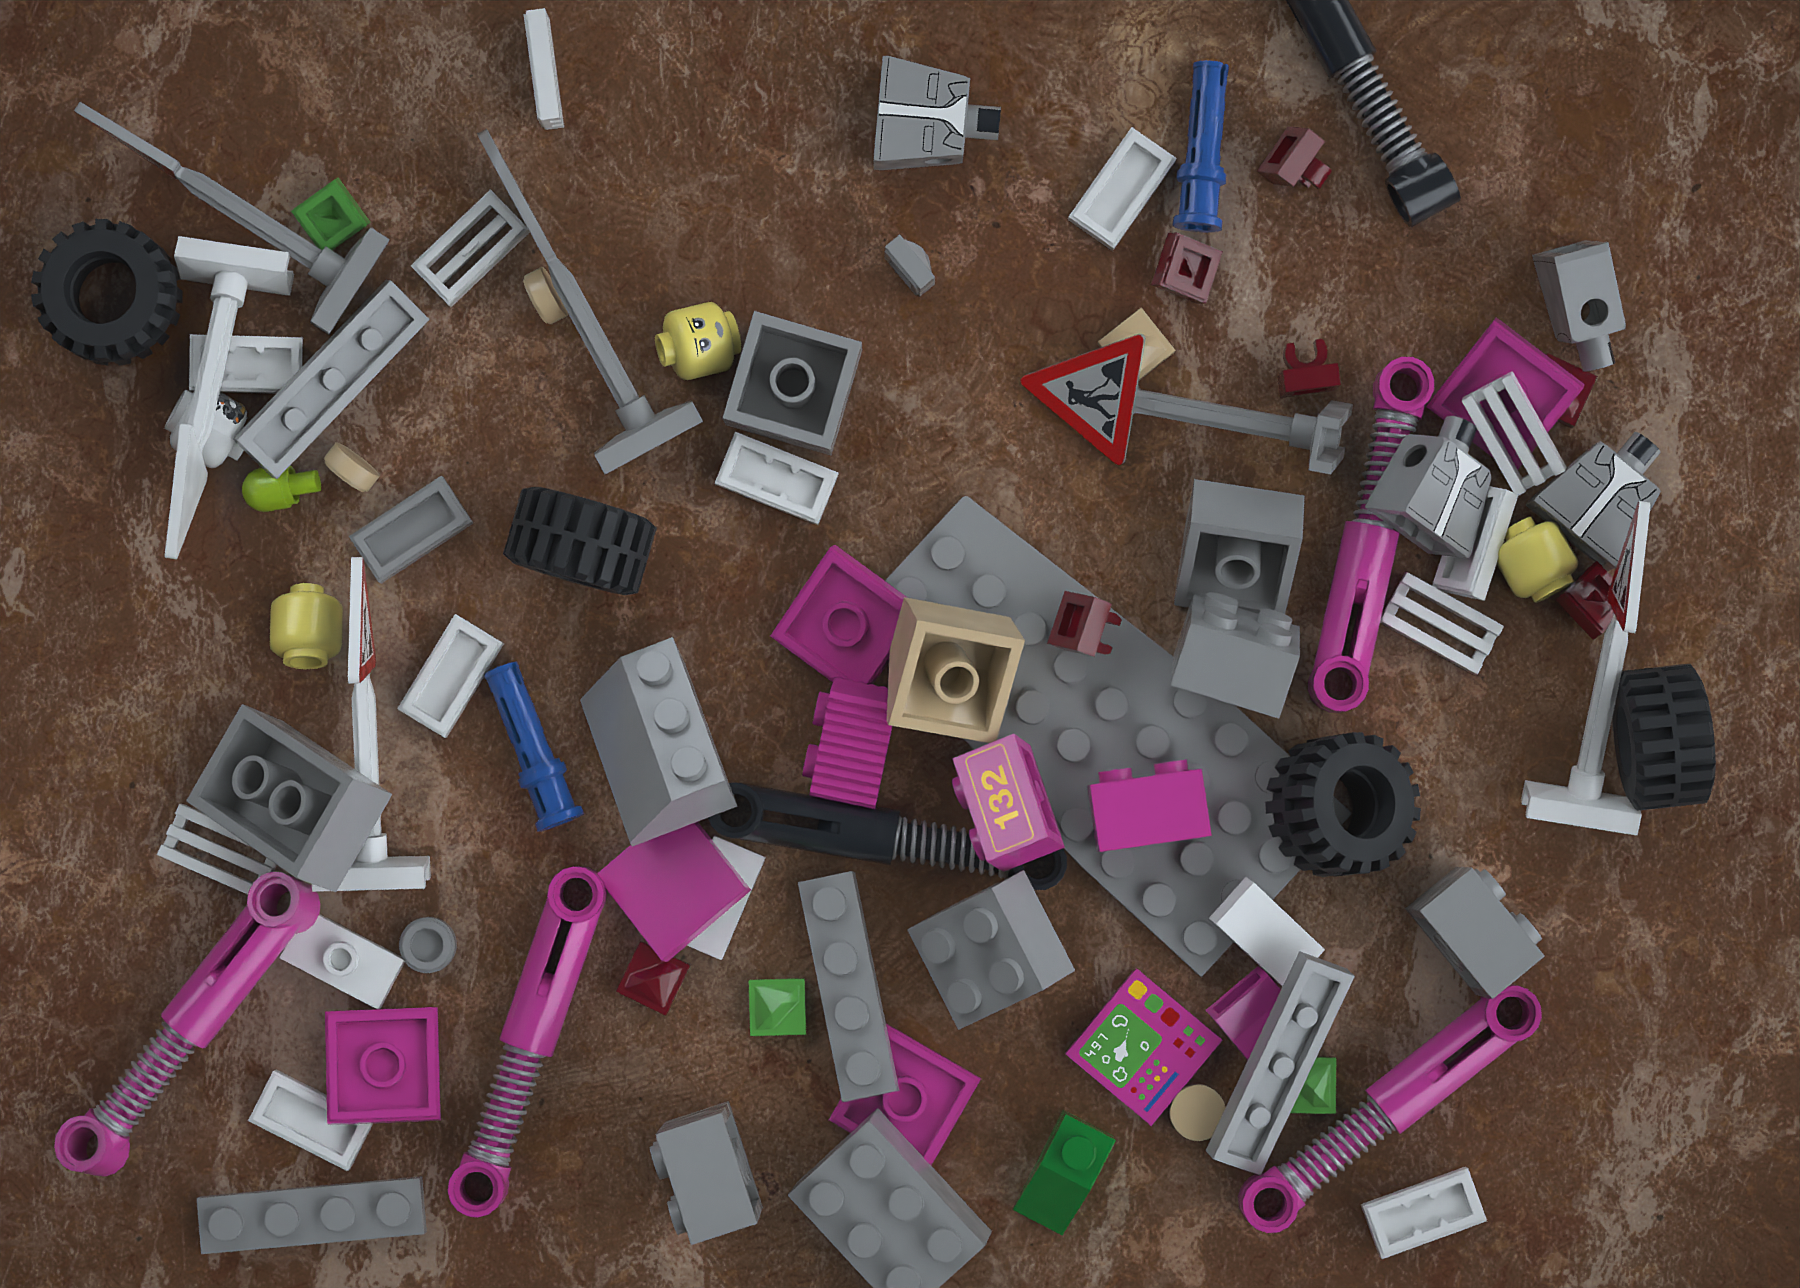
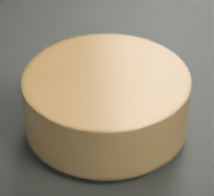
[523,267,568,325]
[324,442,380,492]
[1169,1084,1226,1141]

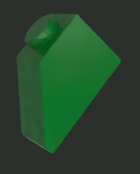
[1012,1110,1116,1235]

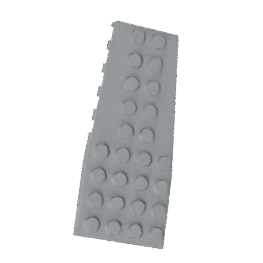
[885,496,1352,977]

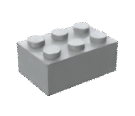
[186,704,392,892]
[650,1101,763,1245]
[788,1108,992,1288]

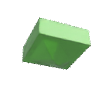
[291,178,371,250]
[749,978,806,1036]
[1290,1056,1336,1114]

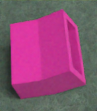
[1205,966,1281,1061]

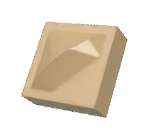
[1097,308,1176,381]

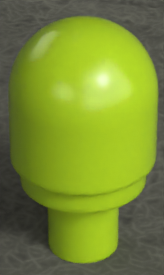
[242,466,321,512]

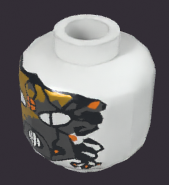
[164,389,247,468]

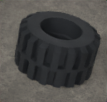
[31,219,183,366]
[503,487,657,595]
[1612,664,1716,811]
[1265,732,1421,877]

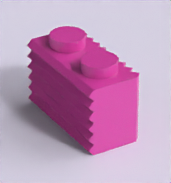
[802,677,892,809]

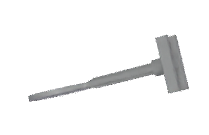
[477,129,703,474]

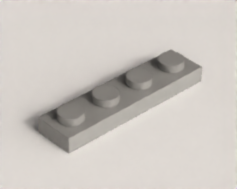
[233,280,430,479]
[798,871,900,1102]
[1206,951,1355,1176]
[197,1176,427,1254]

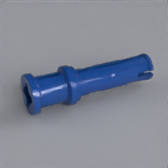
[1172,60,1229,233]
[484,661,584,832]

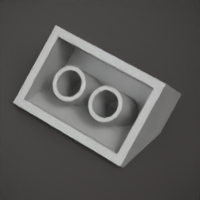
[580,637,737,847]

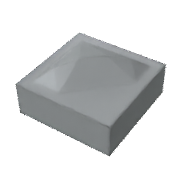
[884,234,935,296]

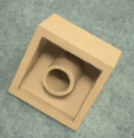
[886,597,1025,743]

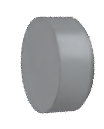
[399,917,457,973]

